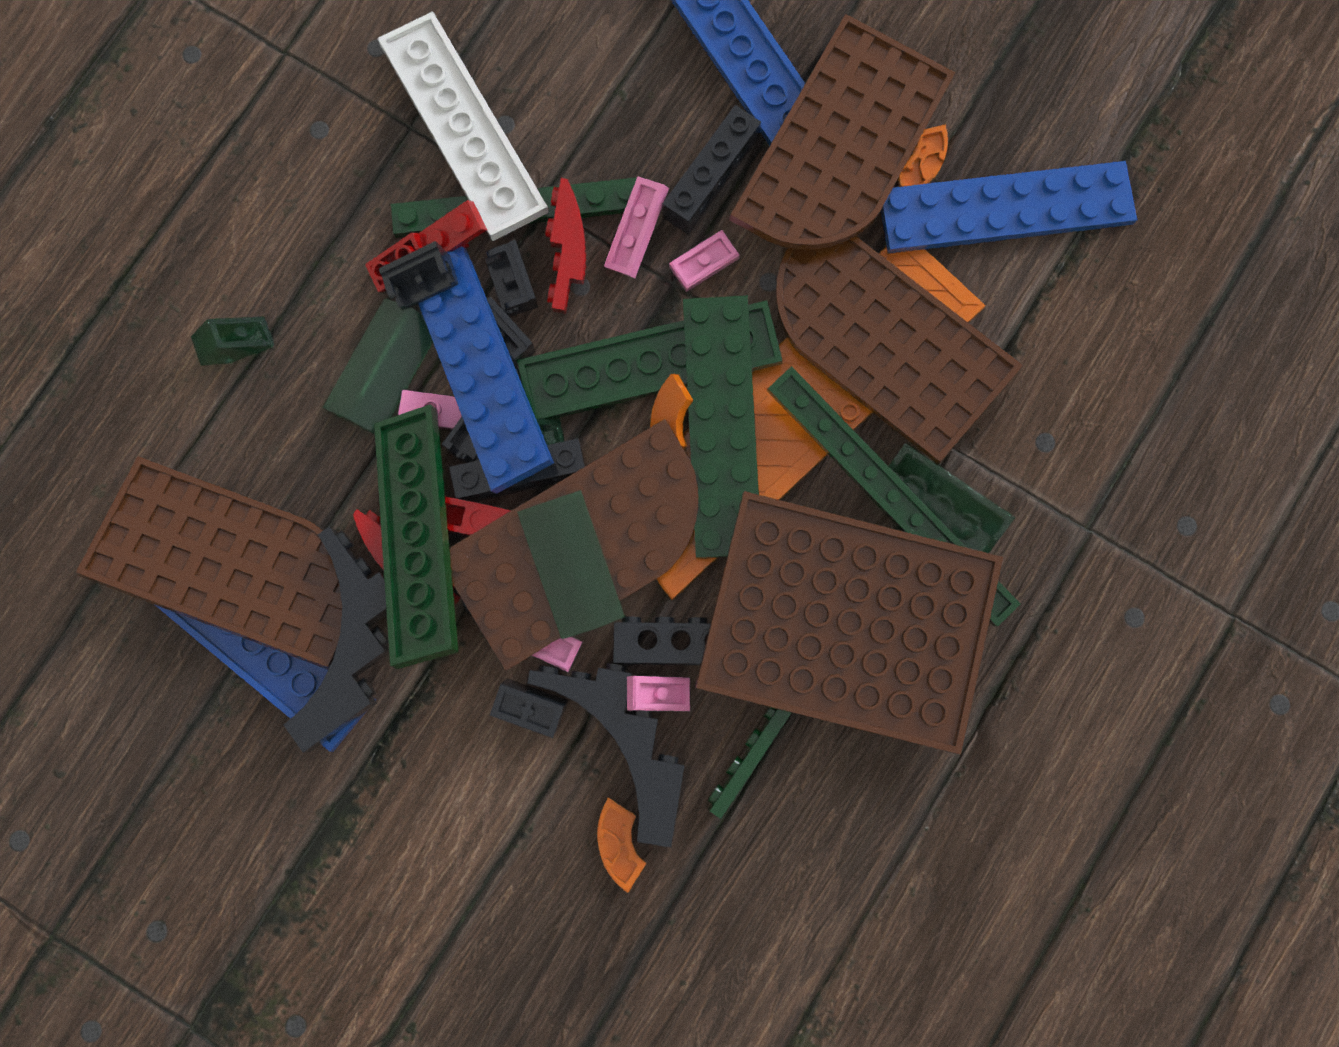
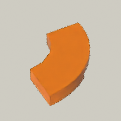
[896,124,948,187]
[650,374,693,449]
[597,797,646,893]

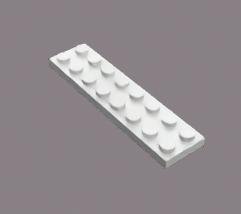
[378,11,549,241]

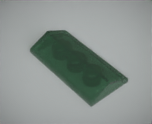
[323,298,433,435]
[888,442,1015,553]
[517,490,625,640]

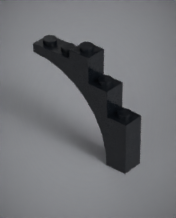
[284,527,389,753]
[527,663,684,848]

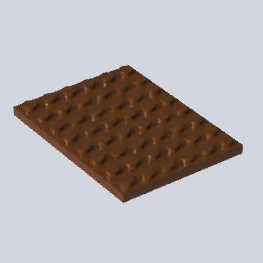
[695,491,1003,755]

